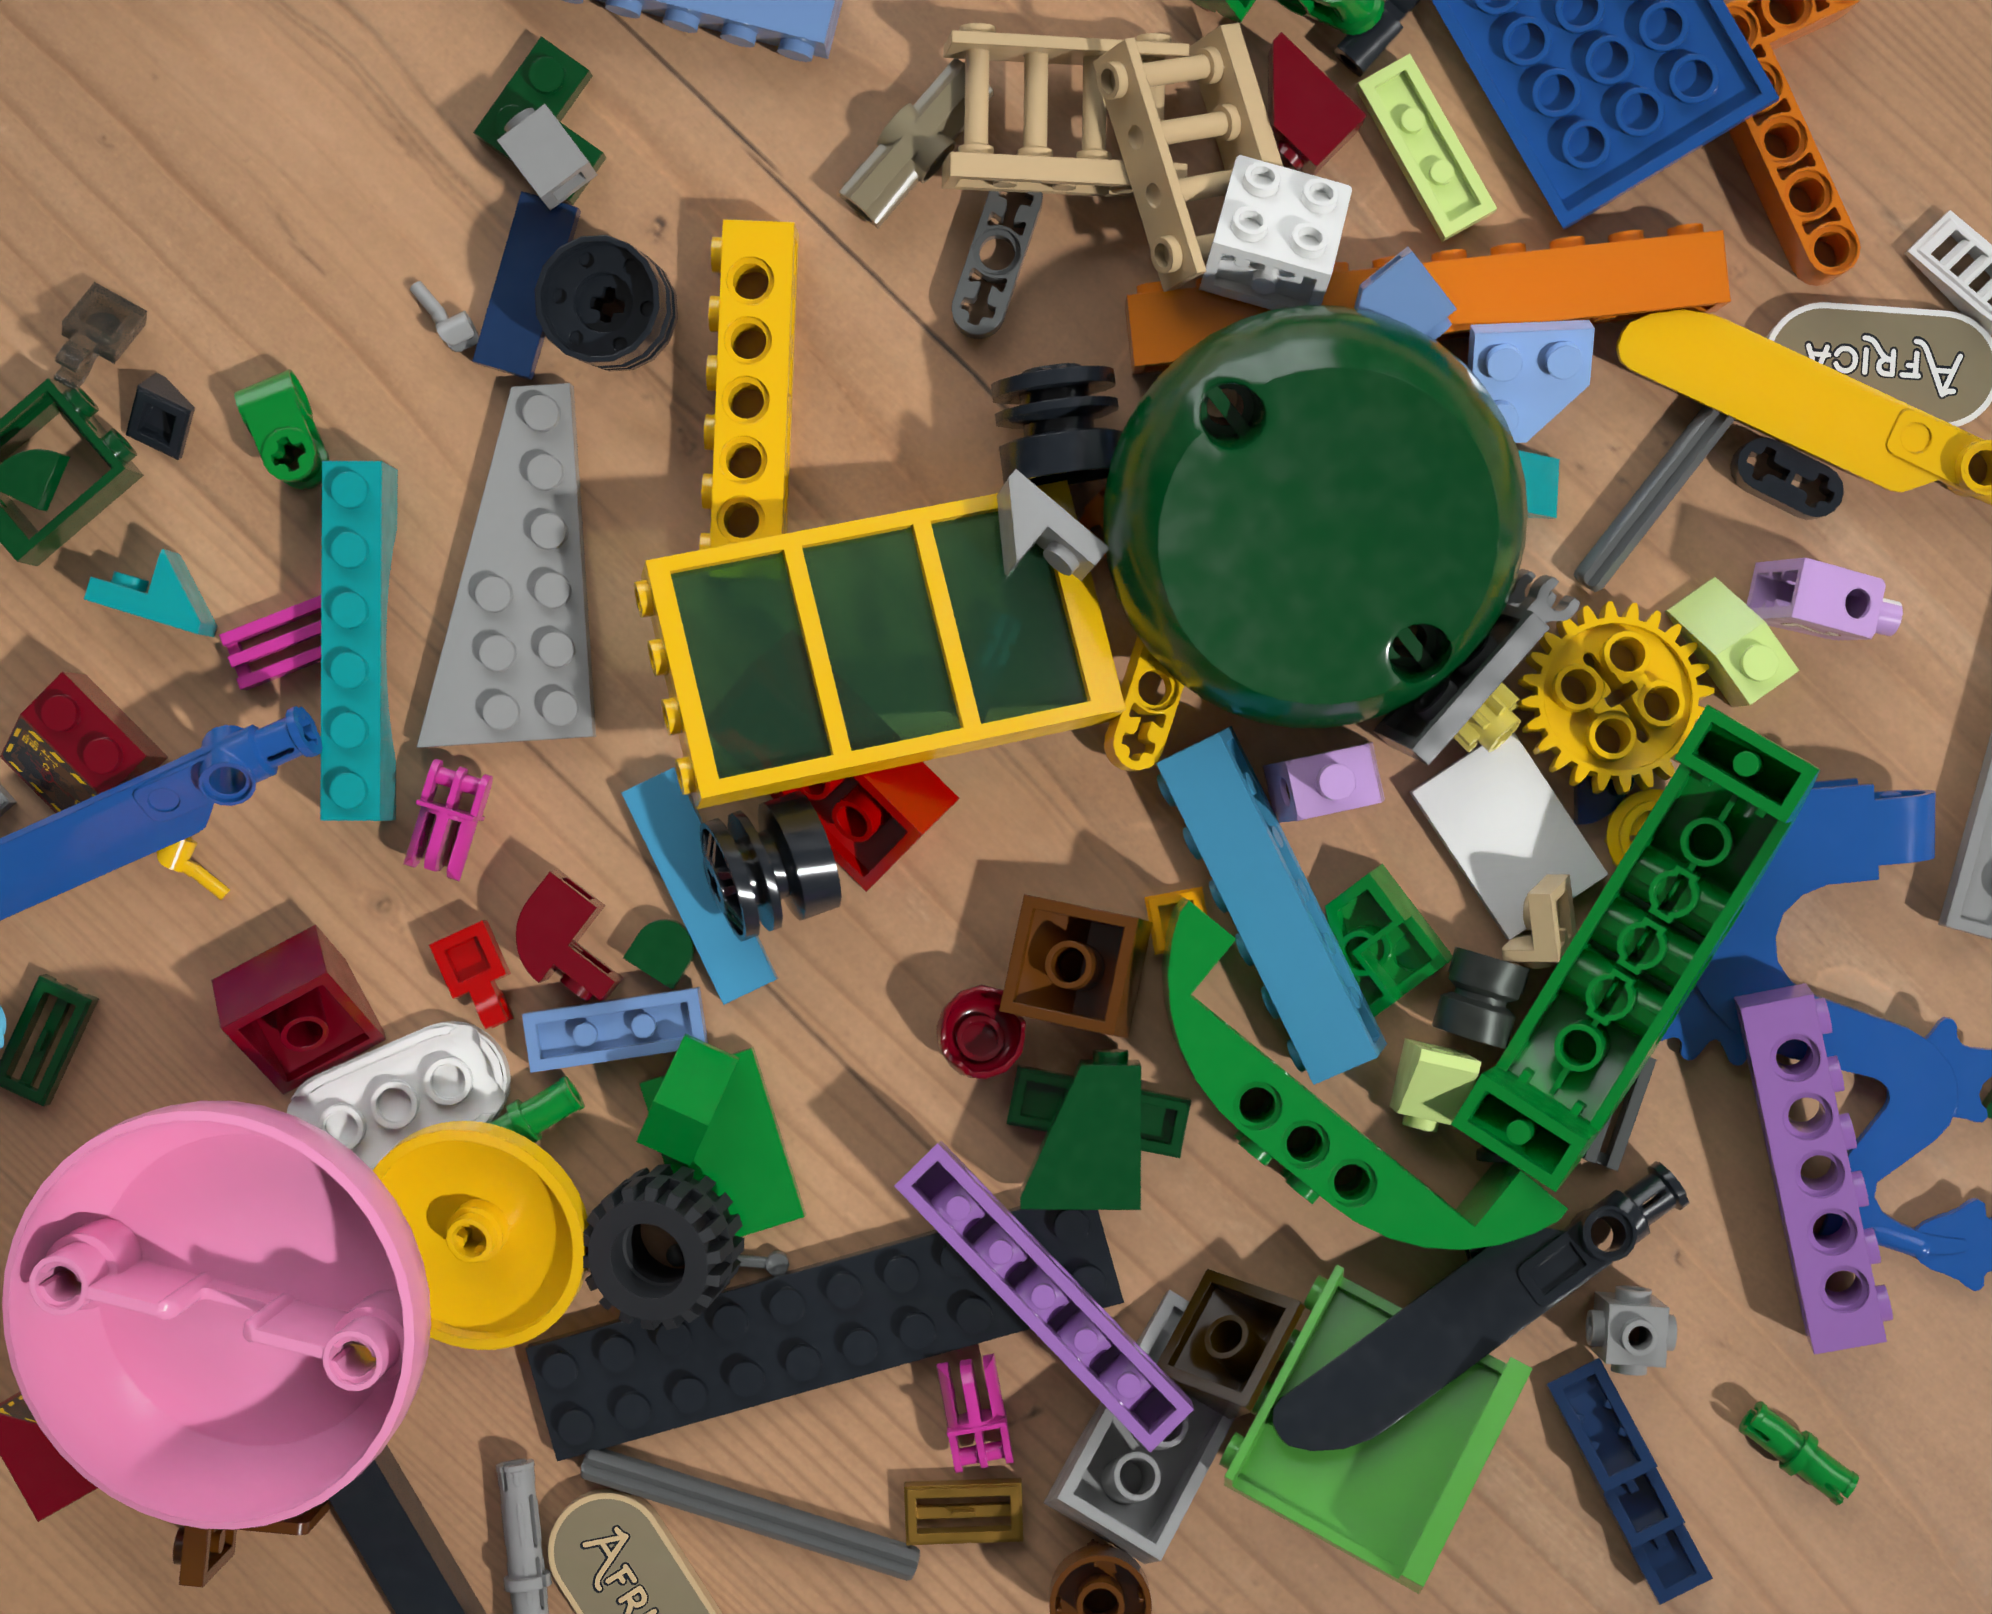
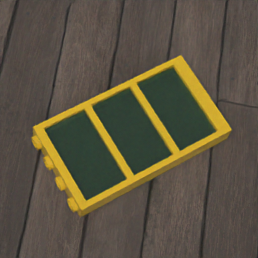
[634,480,1126,810]

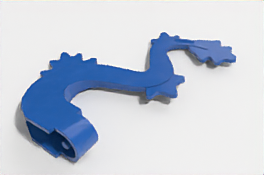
[1661,778,1992,1291]

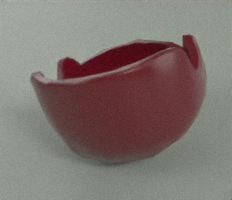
[936,984,1026,1079]

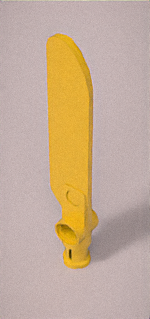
[1616,309,1992,506]

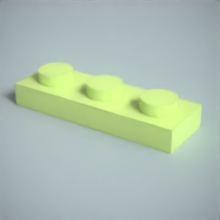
[1355,53,1497,242]

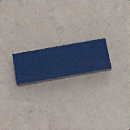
[472,191,581,380]

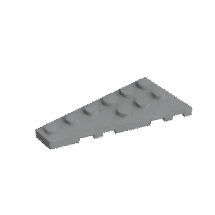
[417,383,596,748]

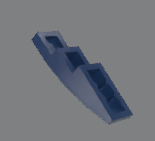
[1546,1358,1713,1605]

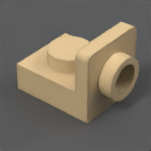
[1502,874,1577,969]

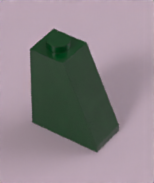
[1020,1049,1141,1210]

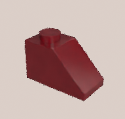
[1268,32,1367,176]

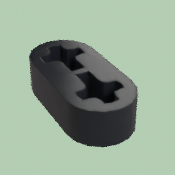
[1730,437,1844,520]

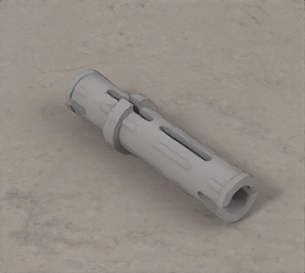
[496,1459,552,1614]

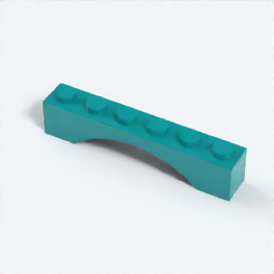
[320,461,398,821]

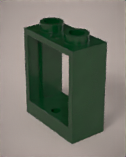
[0,378,144,566]

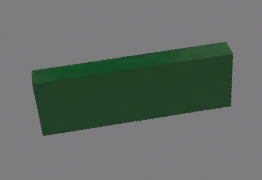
[1006,1065,1191,1158]

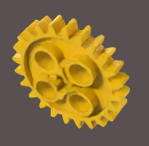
[1517,601,1715,795]

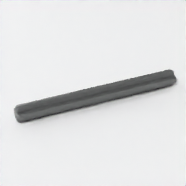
[580,1448,920,1581]

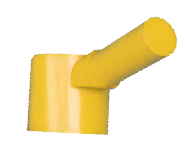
[157,837,230,900]

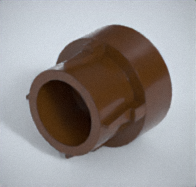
[1049,1539,1152,1614]

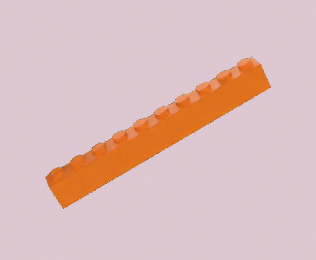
[1125,223,1731,375]

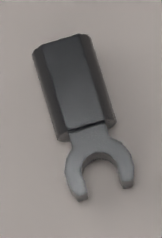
[1333,0,1420,77]

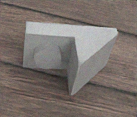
[997,469,1109,581]

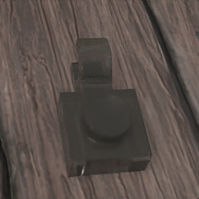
[54,282,147,390]

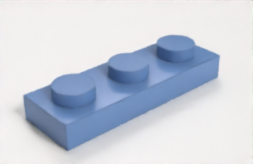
[522,987,708,1073]

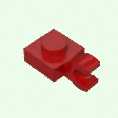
[429,920,514,1029]

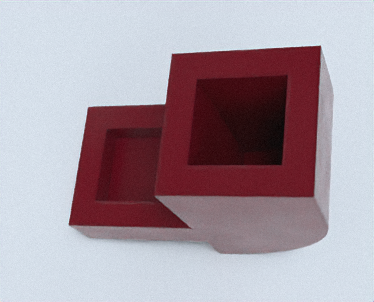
[516,870,623,1001]

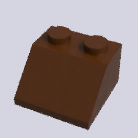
[999,894,1153,1038]

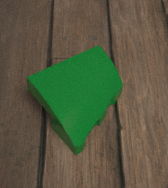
[1325,863,1453,1017]

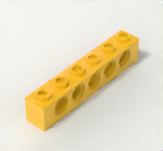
[699,219,799,585]

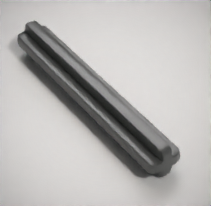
[1574,405,1735,592]

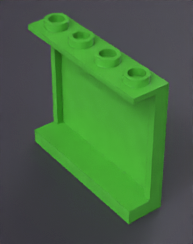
[1219,1264,1533,1594]

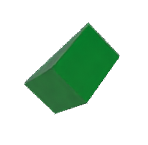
[636,1033,739,1166]

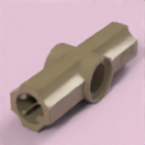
[839,58,993,229]

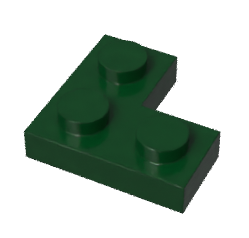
[473,36,606,205]

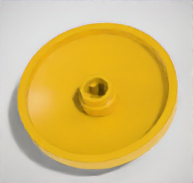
[372,1121,589,1350]

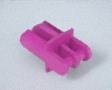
[403,759,493,882]
[936,1353,1014,1473]

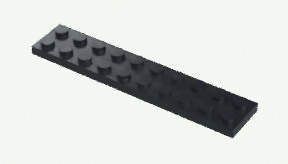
[525,1206,1124,1462]

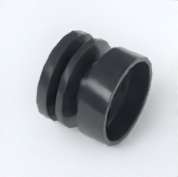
[535,235,678,372]
[991,363,1122,486]
[700,790,842,941]

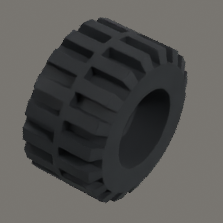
[583,1164,745,1330]

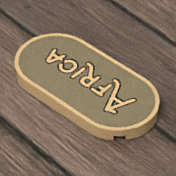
[548,1489,722,1614]

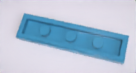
[621,767,778,1005]

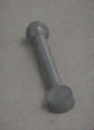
[666,1244,789,1276]

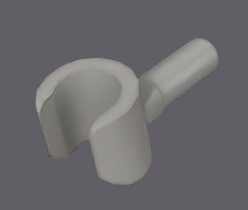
[410,281,479,352]

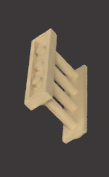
[942,23,1189,198]
[1093,23,1283,292]

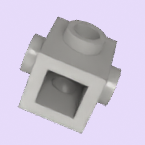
[1586,1285,1677,1376]

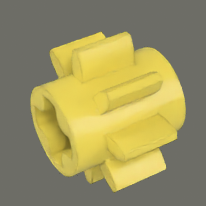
[1453,682,1521,753]

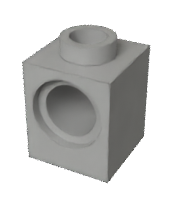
[497,104,598,211]

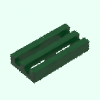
[0,974,99,1107]

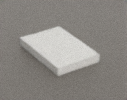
[1409,733,1609,940]

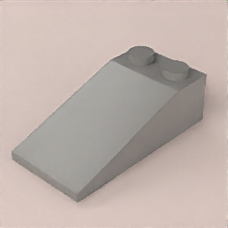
[1044,1290,1235,1564]

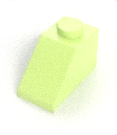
[1664,577,1800,707]
[1389,1038,1481,1132]

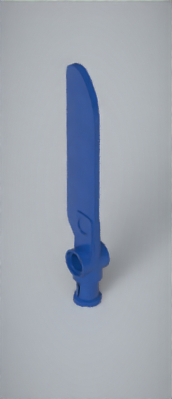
[0,706,322,921]

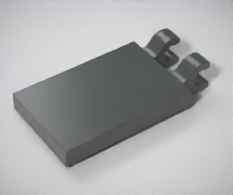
[1373,569,1580,765]

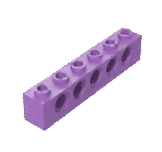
[1734,983,1893,1355]
[894,1141,1194,1453]

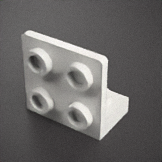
[1199,155,1352,310]

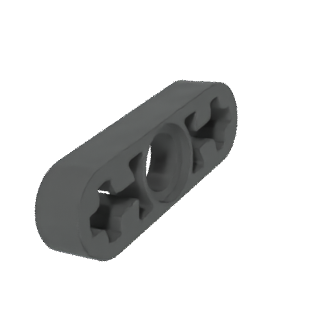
[952,191,1043,339]

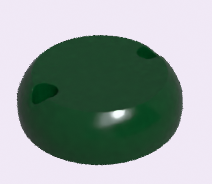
[1103,305,1528,728]

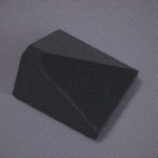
[126,373,195,460]

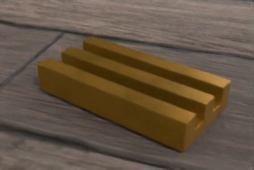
[904,1478,1024,1545]

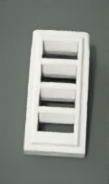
[1904,210,1992,336]

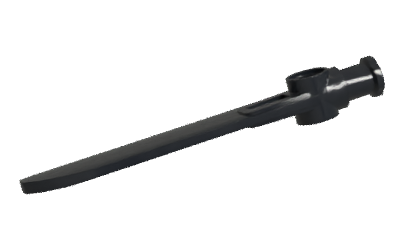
[1271,1161,1689,1451]

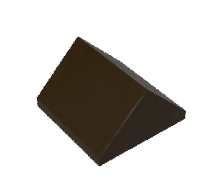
[1157,1269,1306,1419]

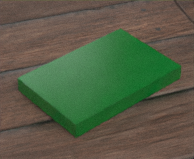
[639,1047,806,1237]

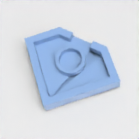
[1468,320,1595,443]

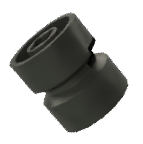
[1432,947,1531,1049]

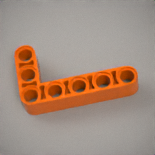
[1726,0,1861,286]

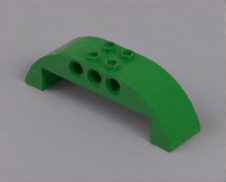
[1451,705,1820,1192]
[1161,897,1568,1250]

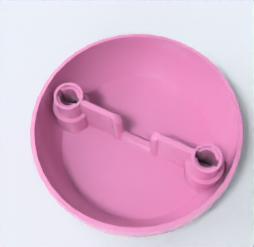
[2,1101,431,1530]

